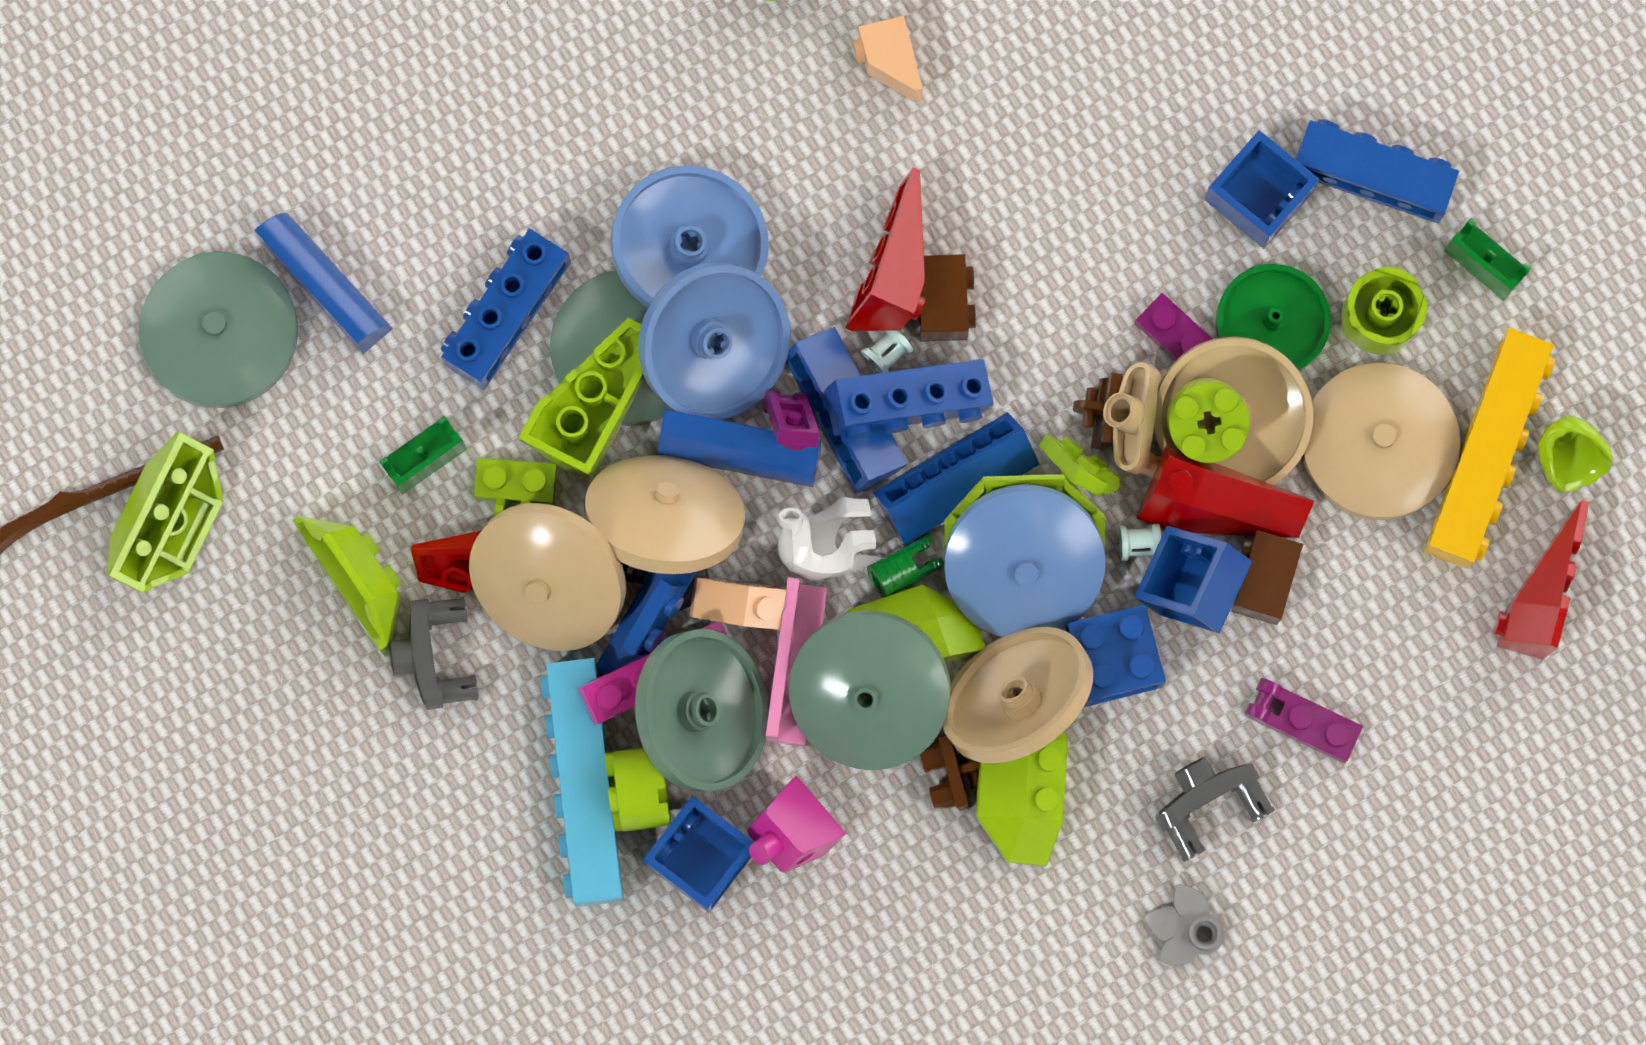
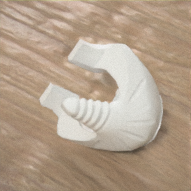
[778,497,881,581]

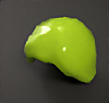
[1538,416,1614,493]

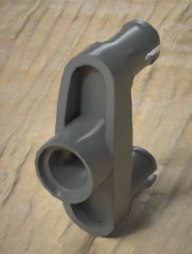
[389,597,479,710]
[1155,757,1275,862]

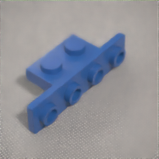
[597,571,697,674]

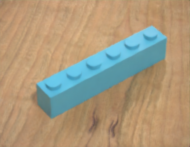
[540,658,624,907]

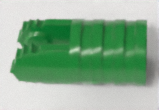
[867,534,944,598]

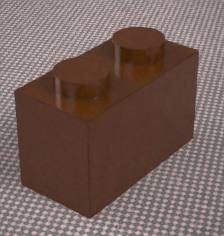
[919,254,976,342]
[1231,530,1303,626]

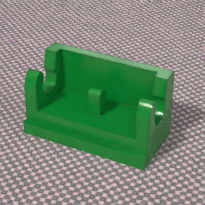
[1444,218,1531,301]
[379,415,467,495]

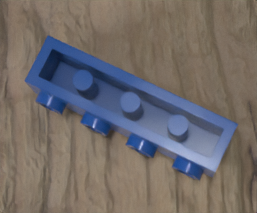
[1295,119,1460,224]
[441,228,571,390]
[824,359,994,439]

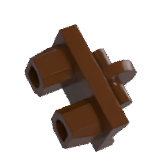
[1072,372,1123,450]
[920,735,980,811]

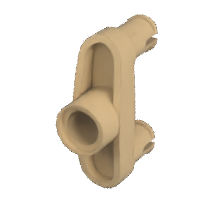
[1103,362,1164,478]

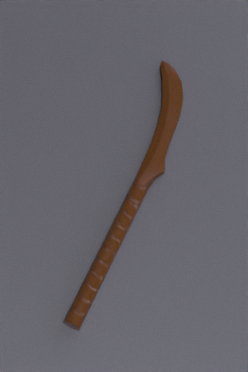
[0,435,224,555]

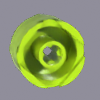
[1341,267,1427,355]
[1167,378,1250,463]
[605,747,671,832]

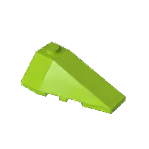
[518,318,644,482]

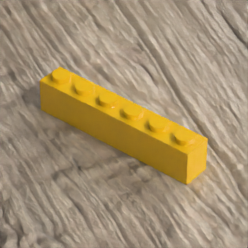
[1423,328,1556,569]

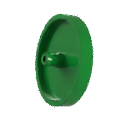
[1215,264,1331,372]

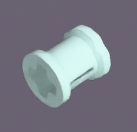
[861,330,913,373]
[1118,524,1161,561]

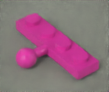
[577,621,728,725]

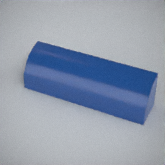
[254,213,393,354]
[786,327,908,494]
[658,409,821,487]
[873,412,1040,545]

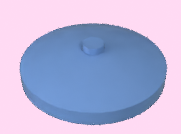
[611,166,769,308]
[638,262,790,420]
[944,484,1105,637]

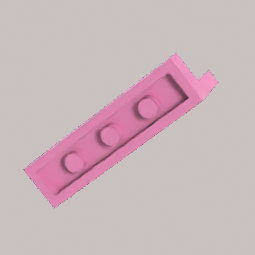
[766,577,828,747]

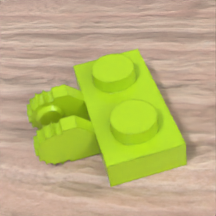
[1038,433,1121,497]
[474,458,557,516]

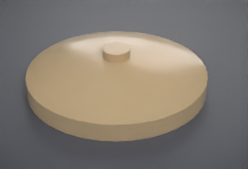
[1154,337,1313,485]
[1302,363,1460,520]
[584,455,745,574]
[469,503,626,651]
[942,627,1093,763]

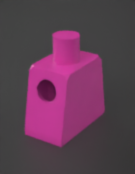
[747,776,847,873]

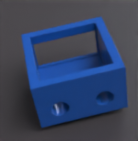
[1204,130,1320,249]
[1134,526,1252,634]
[1065,604,1166,707]
[643,795,754,913]

